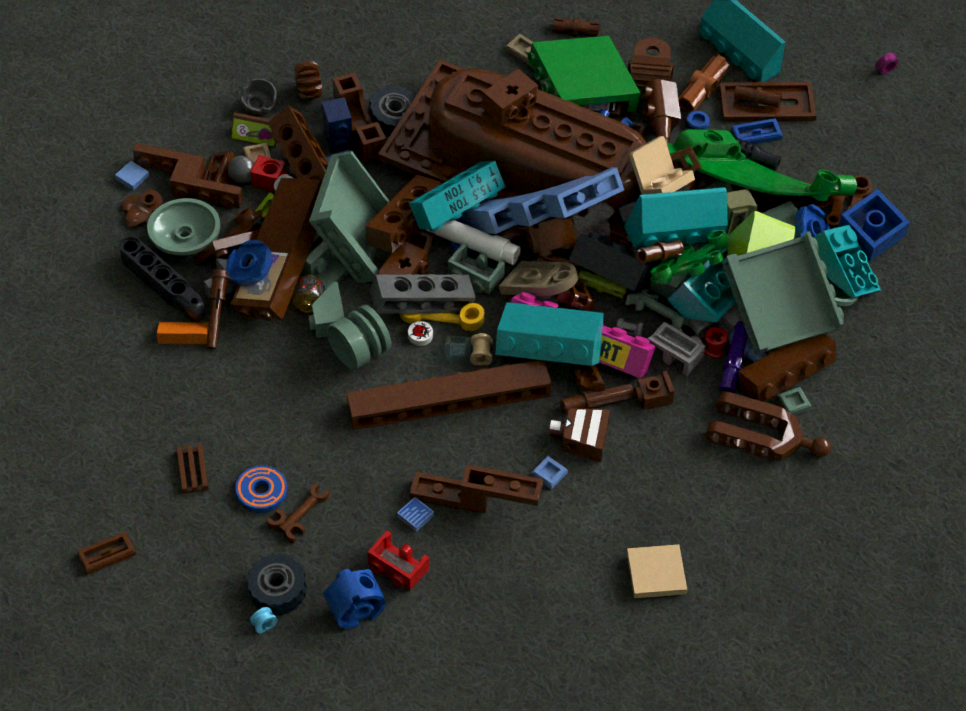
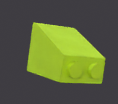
[727,211,795,256]

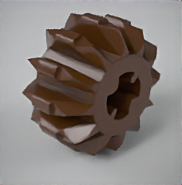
[294,61,322,101]

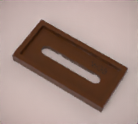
[719,82,816,122]

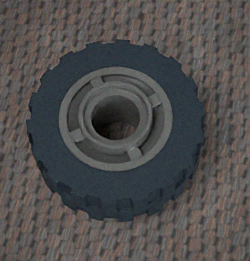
[368,85,416,136]
[247,554,307,615]

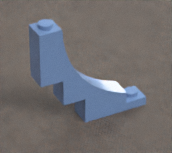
[462,167,624,234]

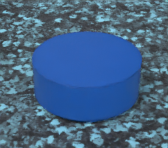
[686,111,710,130]

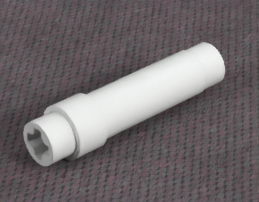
[426,220,521,265]

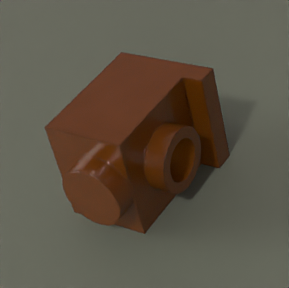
[634,371,675,410]

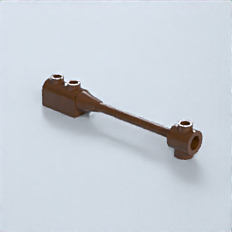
[640,79,681,143]

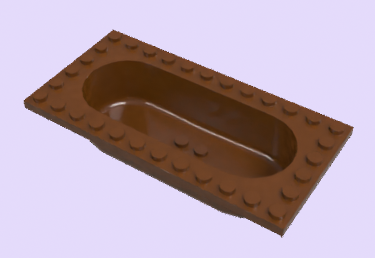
[378,59,683,252]

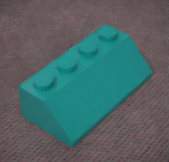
[699,0,785,82]
[624,187,728,249]
[667,247,736,323]
[495,302,604,366]

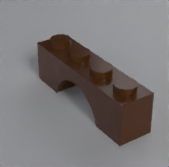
[333,72,386,163]

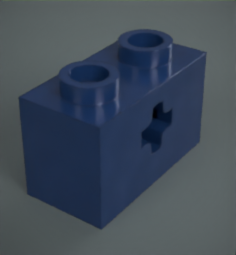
[322,97,353,152]

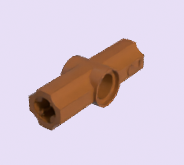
[678,55,730,113]

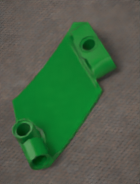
[666,129,857,201]

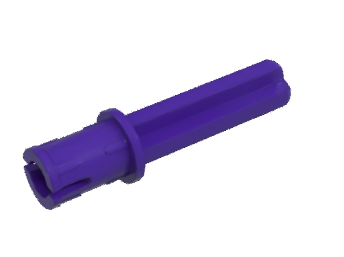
[719,321,748,393]

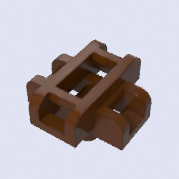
[554,280,596,311]

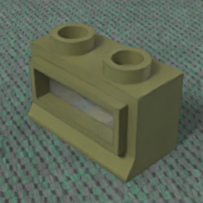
[725,189,757,235]

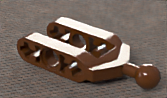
[705,392,831,461]

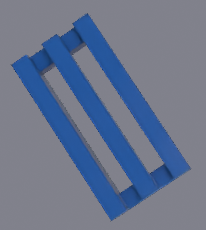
[731,118,783,144]

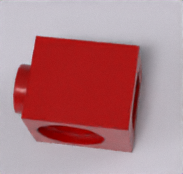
[250,155,289,192]

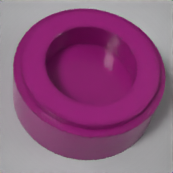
[875,53,899,74]

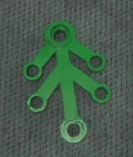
[650,230,729,285]

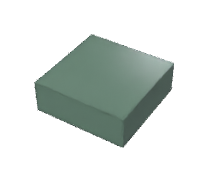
[777,387,811,415]

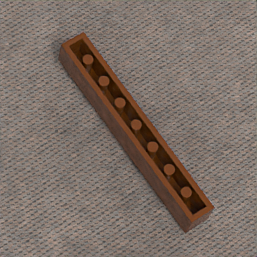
[347,360,551,430]

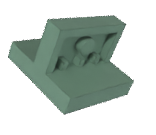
[300,237,349,292]

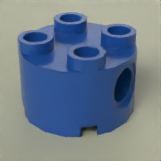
[323,569,386,629]

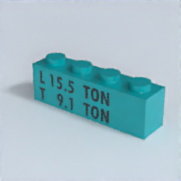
[409,161,505,232]

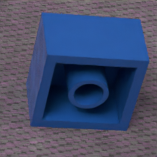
[838,189,910,261]

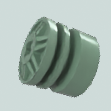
[326,305,391,371]

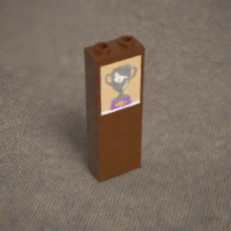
[231,178,322,321]

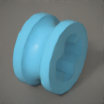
[250,607,277,633]

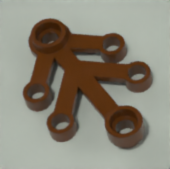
[793,175,872,229]

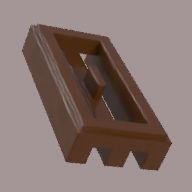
[177,444,208,494]
[76,531,136,575]

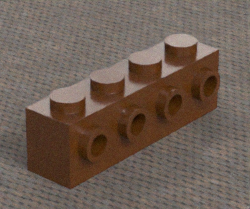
[739,334,836,402]

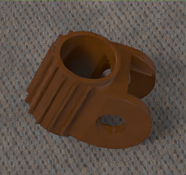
[628,38,674,91]

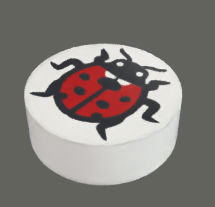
[408,321,433,346]

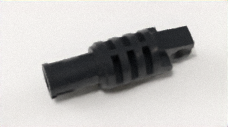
[734,137,781,170]

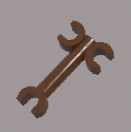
[266,483,330,543]

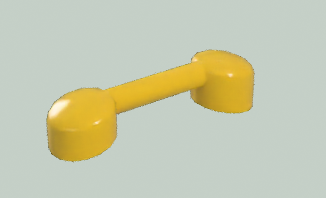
[399,303,484,332]

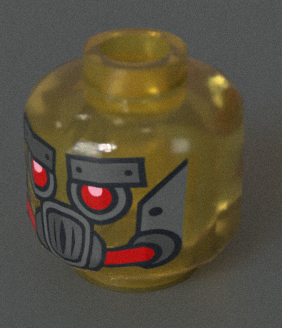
[292,275,325,313]

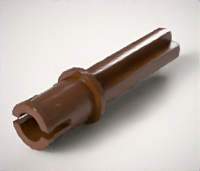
[560,384,634,415]

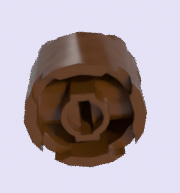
[524,215,577,256]

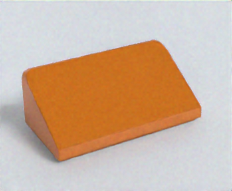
[157,322,209,344]

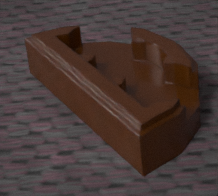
[573,365,605,392]

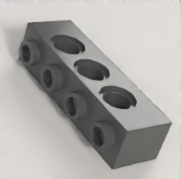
[370,274,476,313]

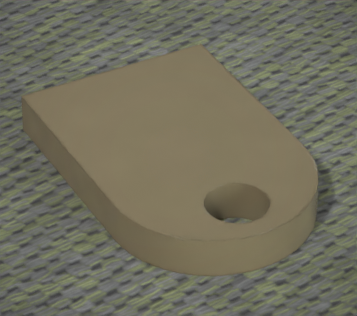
[499,261,578,296]

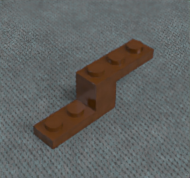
[133,143,243,208]
[410,464,543,513]

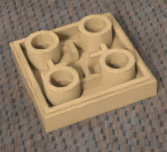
[627,544,687,598]

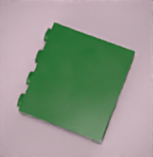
[527,36,640,112]

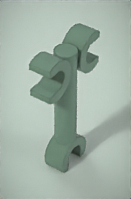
[625,289,691,328]

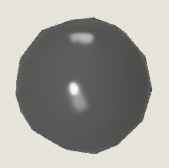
[227,155,254,185]

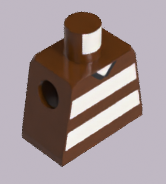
[549,408,610,462]

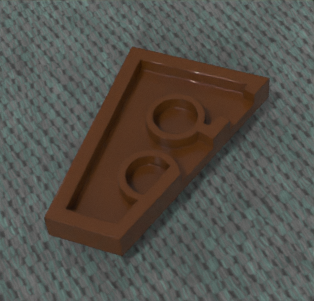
[193,229,260,265]

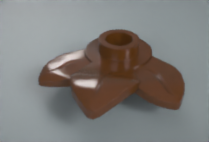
[120,190,163,228]
[222,207,263,239]

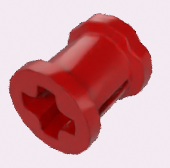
[704,327,728,358]

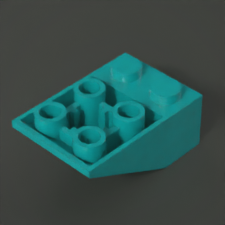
[812,225,881,298]

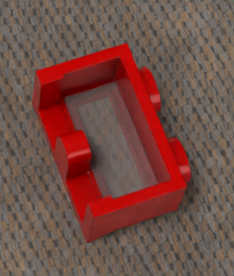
[368,530,429,590]

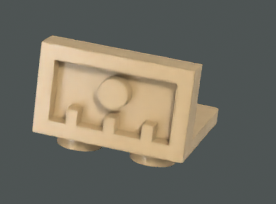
[629,136,695,195]

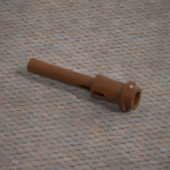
[207,269,230,349]

